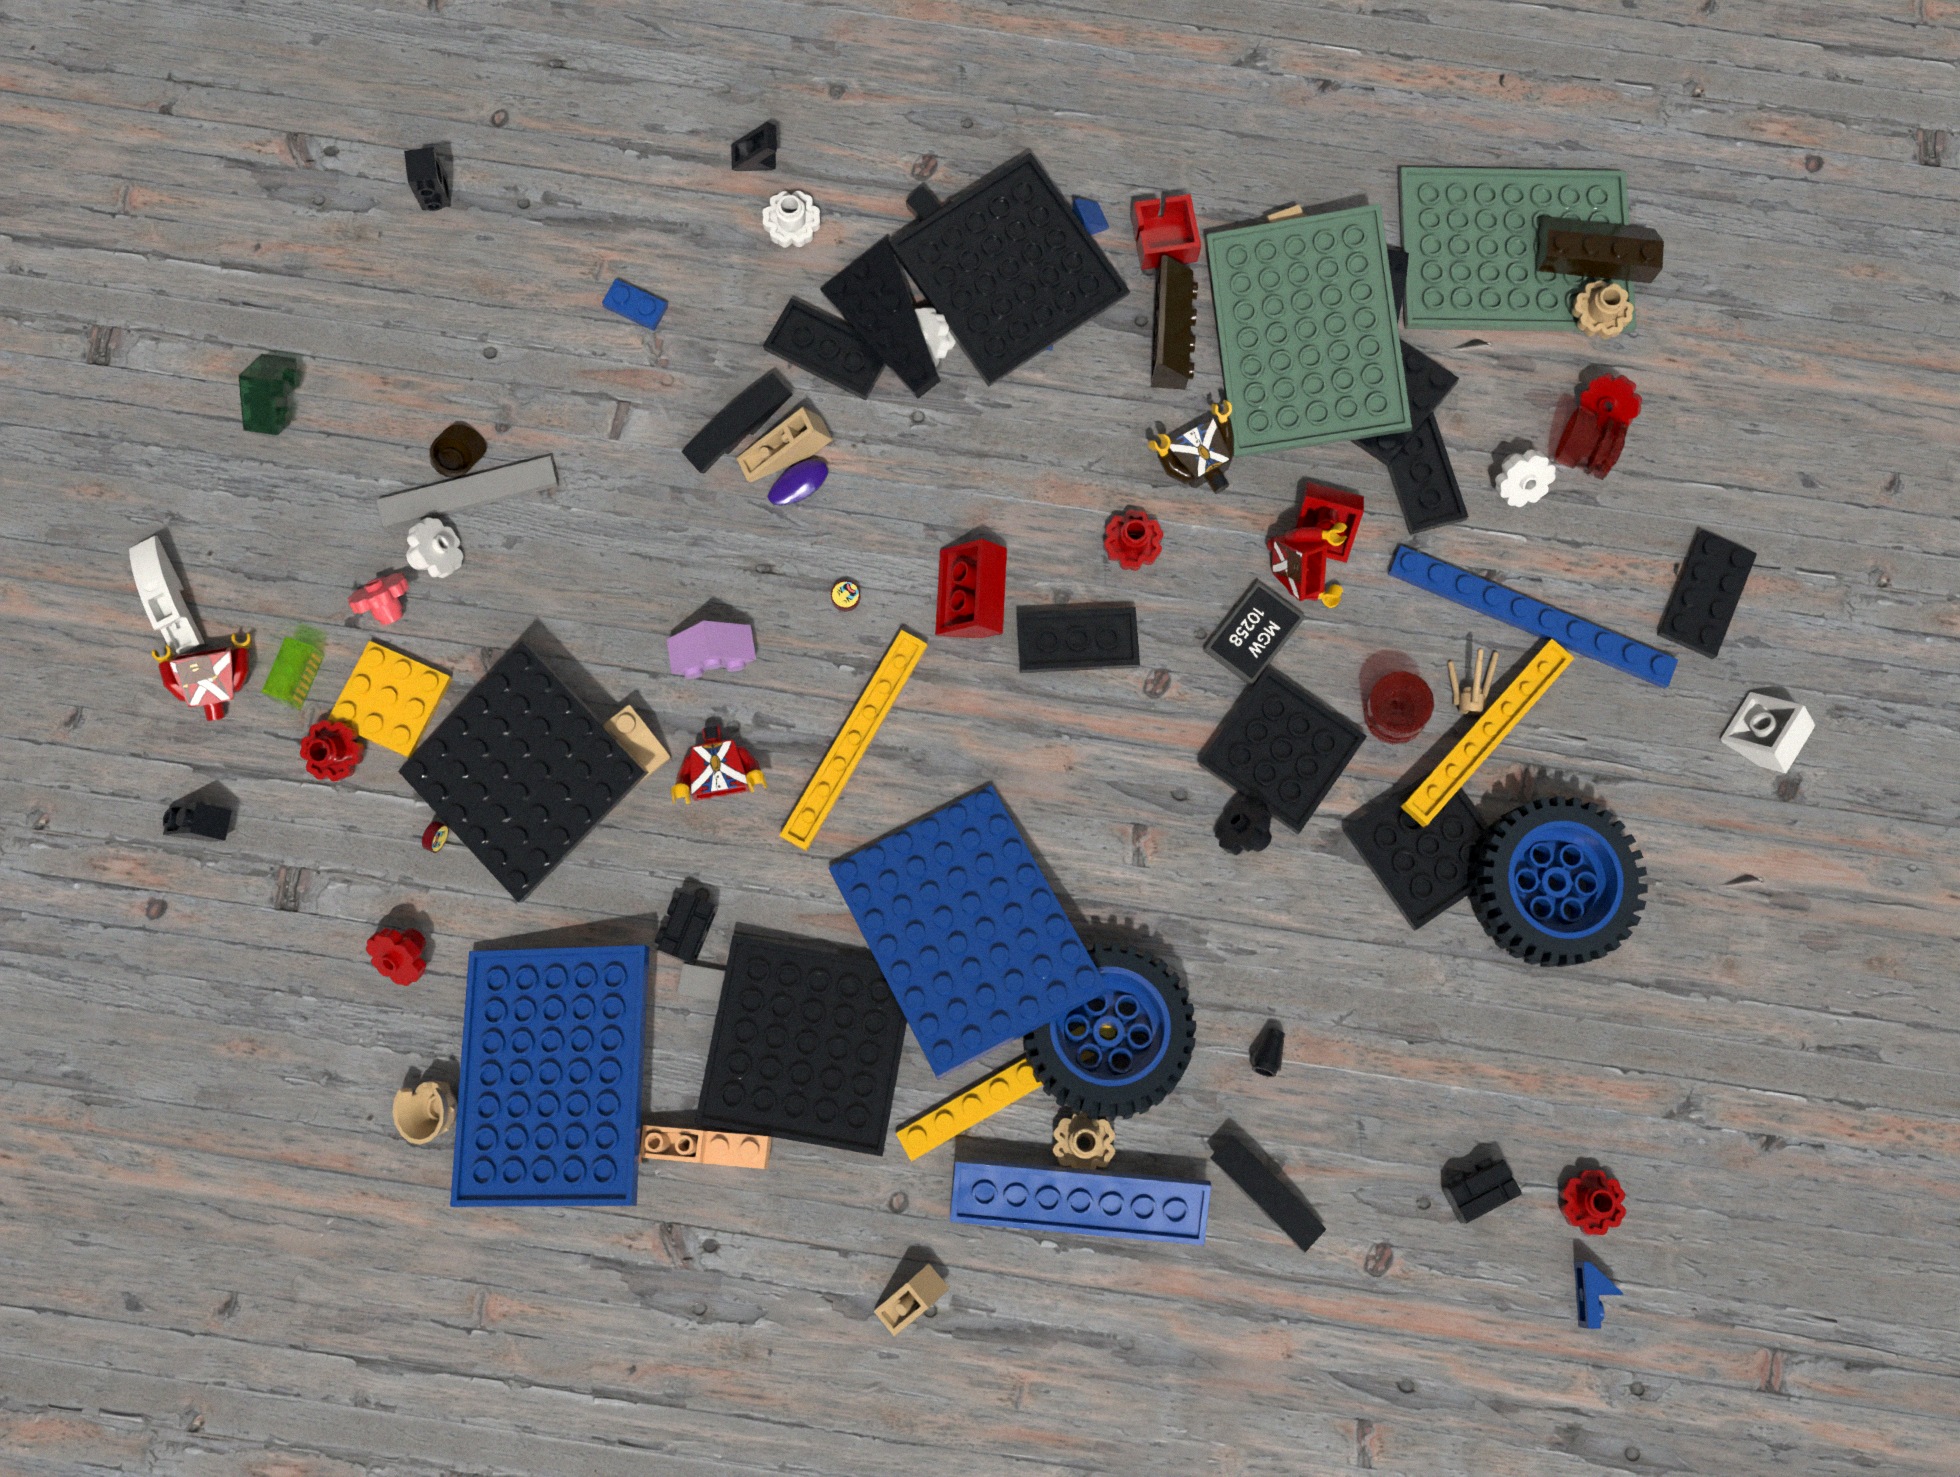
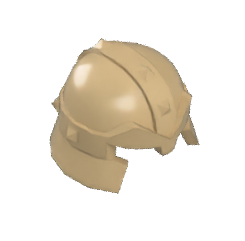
[392,1081,458,1145]

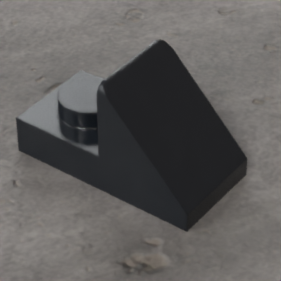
[731,122,777,171]

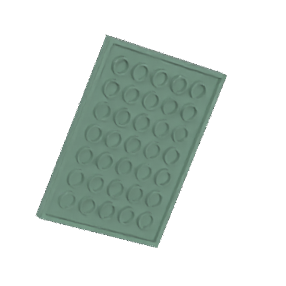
[1399,167,1637,333]
[1206,203,1412,458]

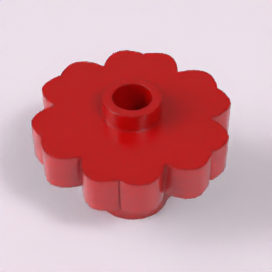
[1580,373,1642,433]
[1103,510,1163,571]
[300,720,364,782]
[366,928,426,986]
[1560,1170,1626,1235]

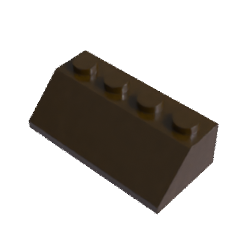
[1537,217,1664,283]
[1151,255,1198,390]

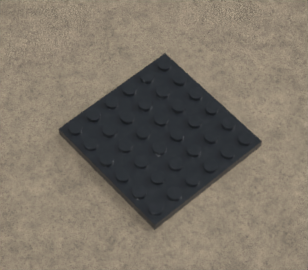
[889,153,1130,387]
[398,641,649,903]
[695,936,907,1157]

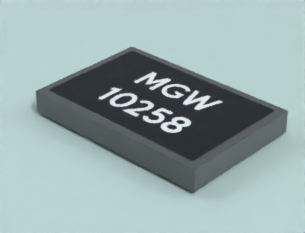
[1204,582,1305,687]

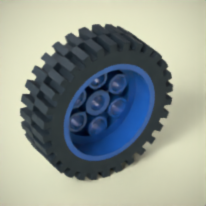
[1468,796,1648,967]
[1023,942,1196,1121]

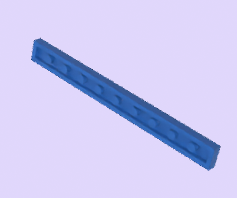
[1388,546,1678,689]

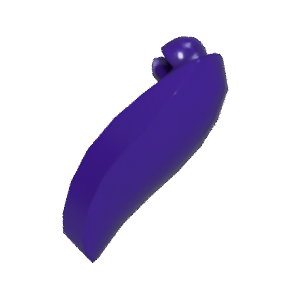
[767,460,828,506]

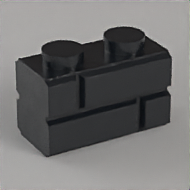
[655,892,718,966]
[1442,1157,1522,1224]

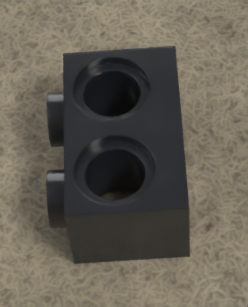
[404,147,451,211]

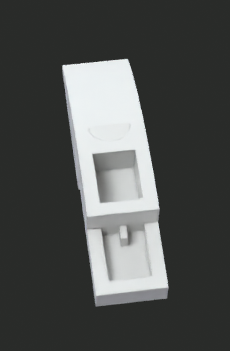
[129,536,205,656]

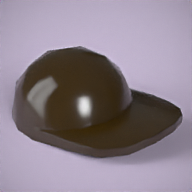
[429,424,486,478]

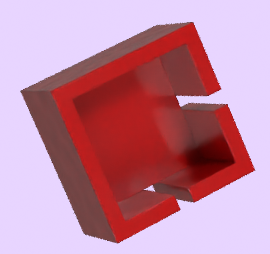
[1131,194,1201,270]

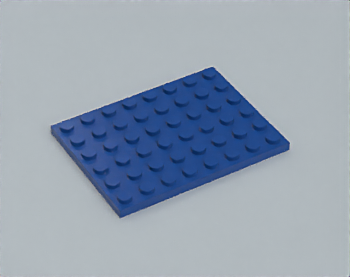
[828,785,1108,1080]
[450,945,650,1207]

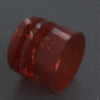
[1554,405,1628,480]
[1363,671,1434,745]

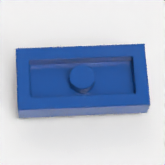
[602,279,668,331]

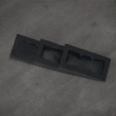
[681,373,793,474]
[1210,1135,1326,1252]

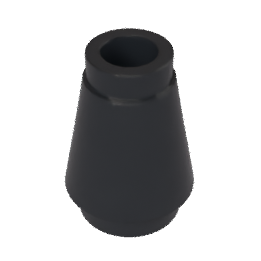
[1251,1028,1285,1077]

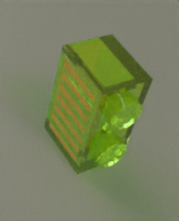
[261,637,324,711]

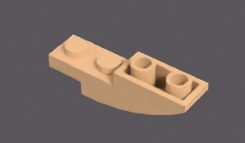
[640,1125,772,1169]

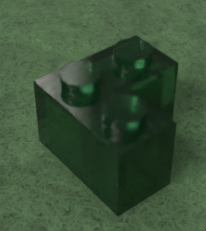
[238,354,301,435]

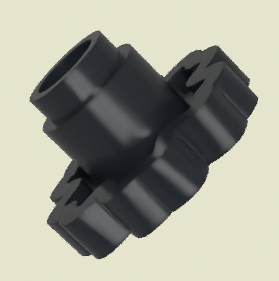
[1215,796,1272,855]

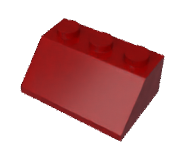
[935,539,1007,638]

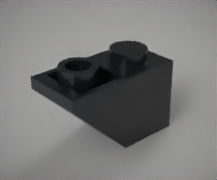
[163,802,232,842]

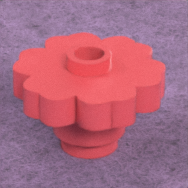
[348,573,409,625]

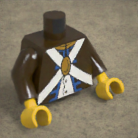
[1148,400,1234,494]

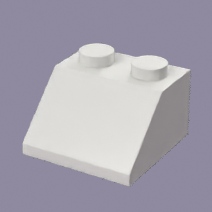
[1721,692,1816,774]

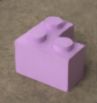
[666,620,756,679]

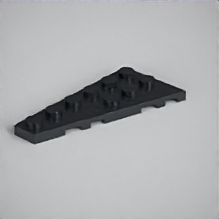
[820,237,941,399]

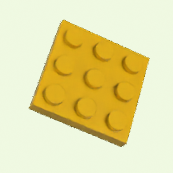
[327,641,453,759]

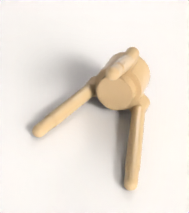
[1448,648,1499,715]

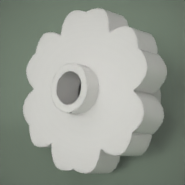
[763,191,821,248]
[915,308,956,366]
[1495,449,1556,507]
[406,517,463,578]

